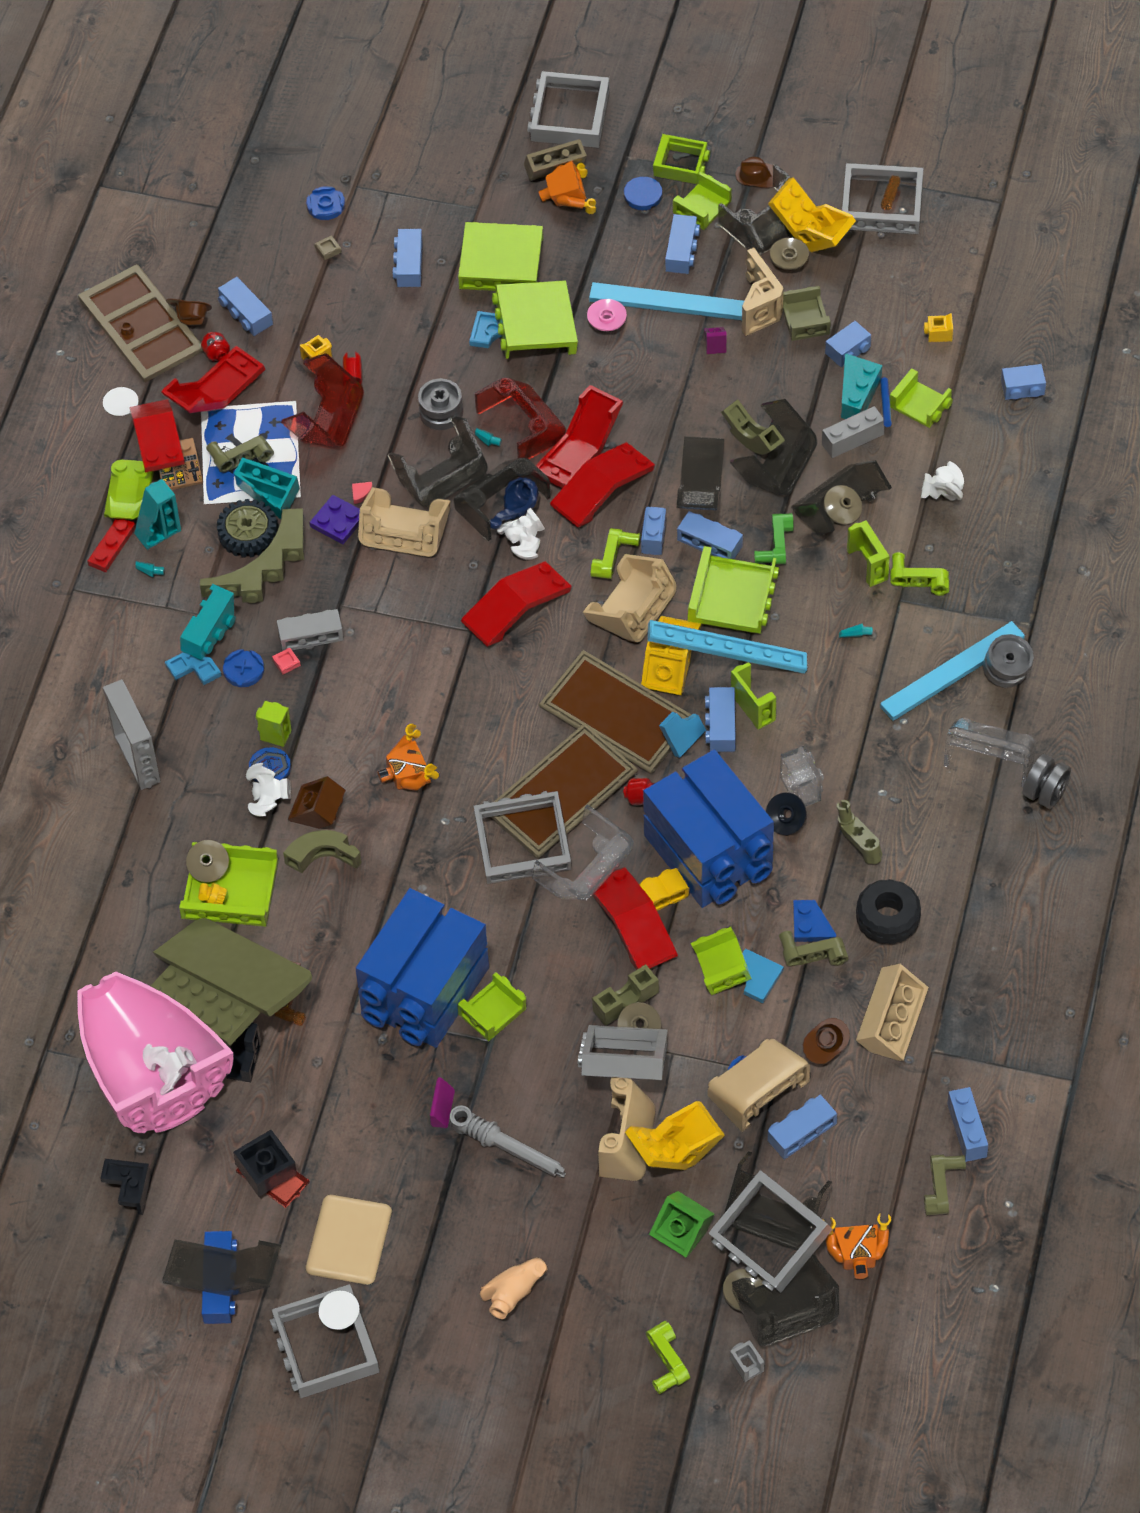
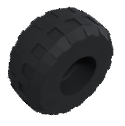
[856,879,921,944]

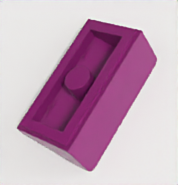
[430,1077,455,1128]

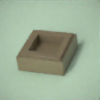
[315,235,342,260]

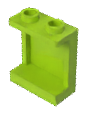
[847,520,890,587]
[458,972,526,1042]

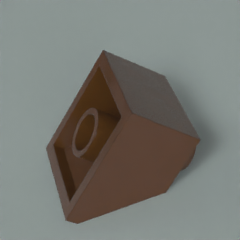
[288,776,346,829]

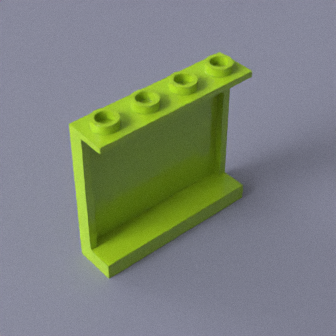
[458,222,543,291]
[492,281,578,359]
[687,546,779,634]
[179,842,278,927]

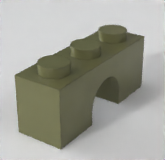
[592,964,659,1026]

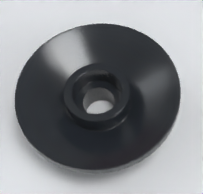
[766,792,807,835]

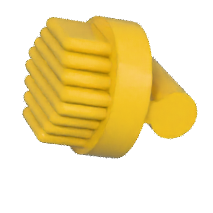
[198,883,227,904]

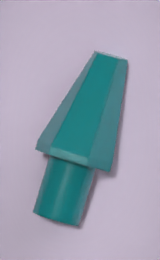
[475,428,502,446]
[136,561,165,577]
[839,624,873,638]

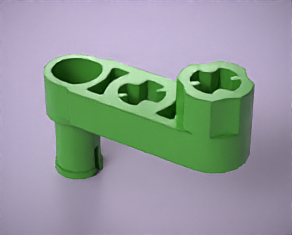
[754,513,793,564]

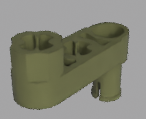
[206,436,274,472]
[836,800,882,864]
[779,931,849,966]
[924,1154,966,1215]

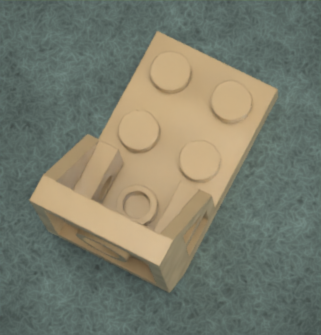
[742,248,783,336]

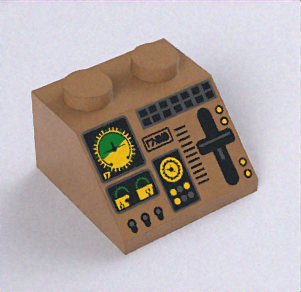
[159,438,203,490]

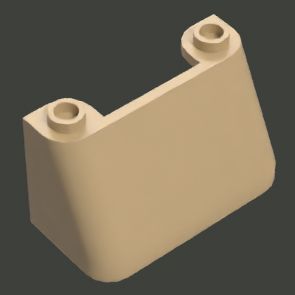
[358,487,451,557]
[583,554,676,643]
[708,1039,810,1132]
[598,1077,655,1181]

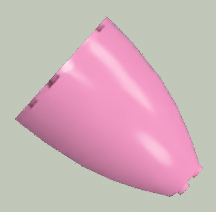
[78,972,233,1133]

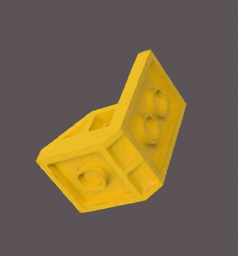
[768,177,856,252]
[641,616,701,695]
[625,1101,725,1170]

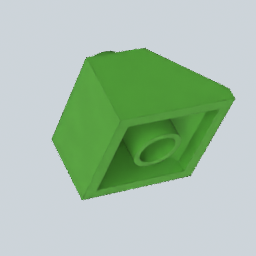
[649,1191,715,1257]

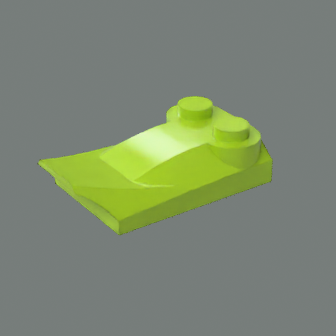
[104,460,154,519]

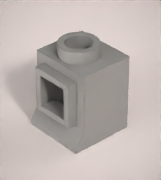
[730,1340,764,1382]

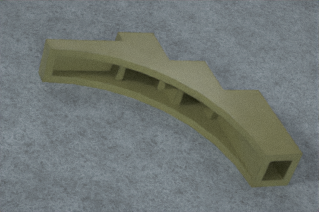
[200,508,304,603]

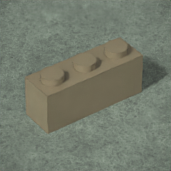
[524,139,587,181]

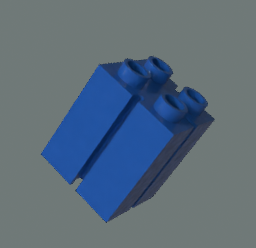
[643,749,774,908]
[355,888,489,1048]

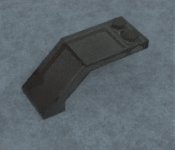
[676,436,724,511]
[162,1239,281,1296]

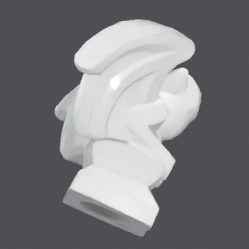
[921,461,964,501]
[497,508,545,560]
[246,763,291,817]
[143,1044,197,1096]

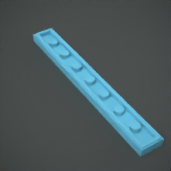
[589,282,744,320]
[648,620,807,674]
[880,621,1025,721]

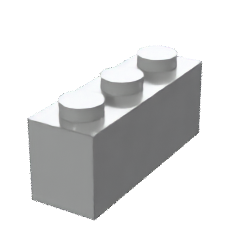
[822,406,884,458]
[277,609,343,651]

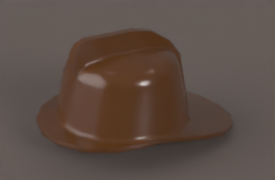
[735,156,781,188]
[166,299,212,325]
[803,1018,850,1064]

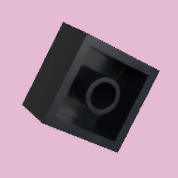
[233,1130,297,1197]

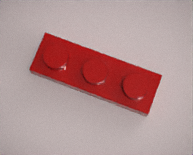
[87,518,136,572]

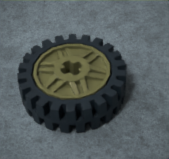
[217,499,278,558]

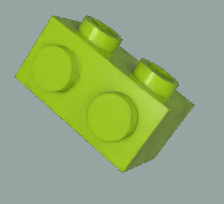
[256,701,292,747]

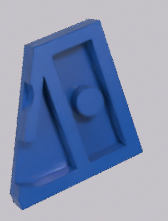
[793,900,836,942]

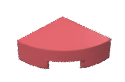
[352,482,373,504]

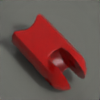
[343,351,362,385]

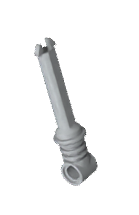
[450,1105,566,1178]

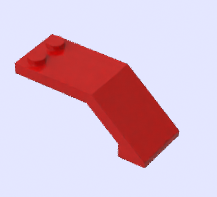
[161,346,265,413]
[533,385,623,488]
[129,399,185,473]
[550,442,655,528]
[461,561,572,647]
[587,867,678,970]

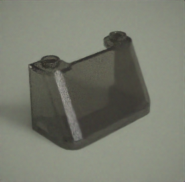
[732,1254,839,1346]

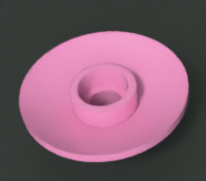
[587,299,627,331]

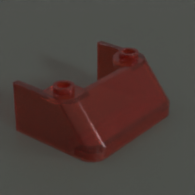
[281,353,364,448]
[475,378,566,464]

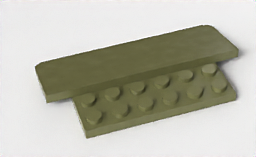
[150,918,312,1046]

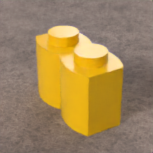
[639,868,689,911]

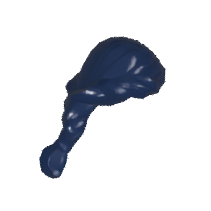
[487,477,539,529]

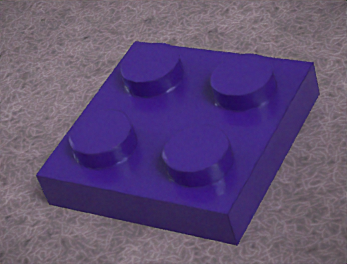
[309,495,360,544]

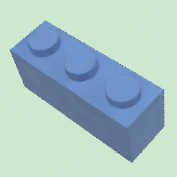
[665,214,700,274]
[393,229,422,287]
[218,277,273,336]
[677,511,743,559]
[705,687,735,752]
[947,1087,988,1162]
[768,1095,837,1160]

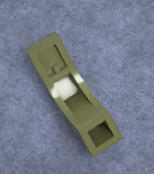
[721,399,785,455]
[283,830,361,873]

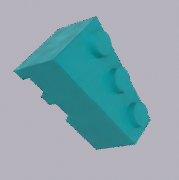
[841,353,882,419]
[234,457,300,519]
[134,479,181,550]
[180,584,236,660]

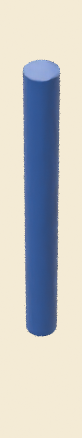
[880,377,892,427]

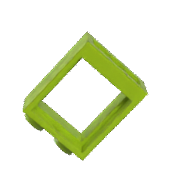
[653,134,710,184]

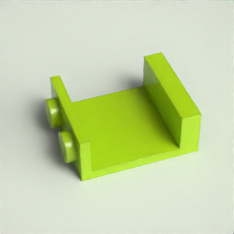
[673,171,732,230]
[890,368,953,428]
[731,662,776,730]
[691,927,752,995]

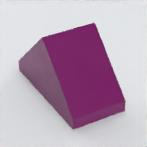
[704,327,727,354]

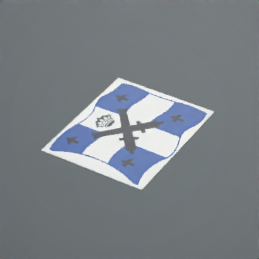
[201,401,301,504]

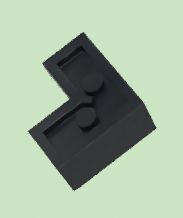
[226,1023,261,1083]
[100,1159,152,1215]

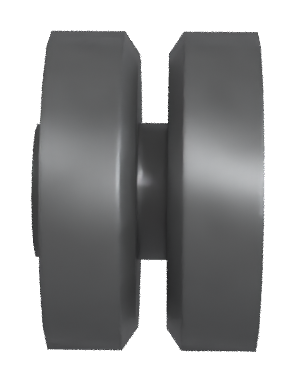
[418,378,463,430]
[983,634,1034,688]
[1022,754,1072,809]

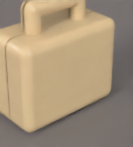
[306,1195,392,1285]

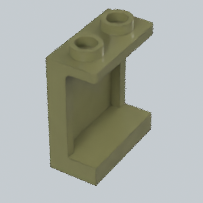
[783,286,831,341]

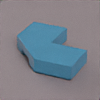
[165,653,222,685]

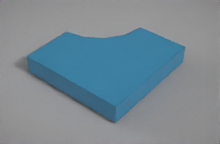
[469,311,502,348]
[659,712,706,758]
[743,948,784,1003]

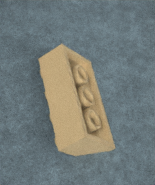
[856,964,929,1061]

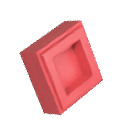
[272,647,301,675]

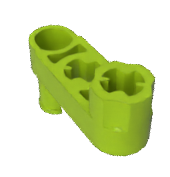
[591,528,641,579]
[890,552,949,596]
[646,1321,690,1394]

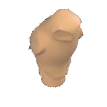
[480,1258,548,1319]

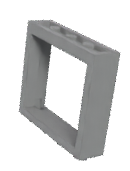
[527,71,610,148]
[842,163,923,234]
[103,679,160,790]
[474,791,571,884]
[578,1025,668,1080]
[709,1170,833,1293]
[270,1284,379,1398]

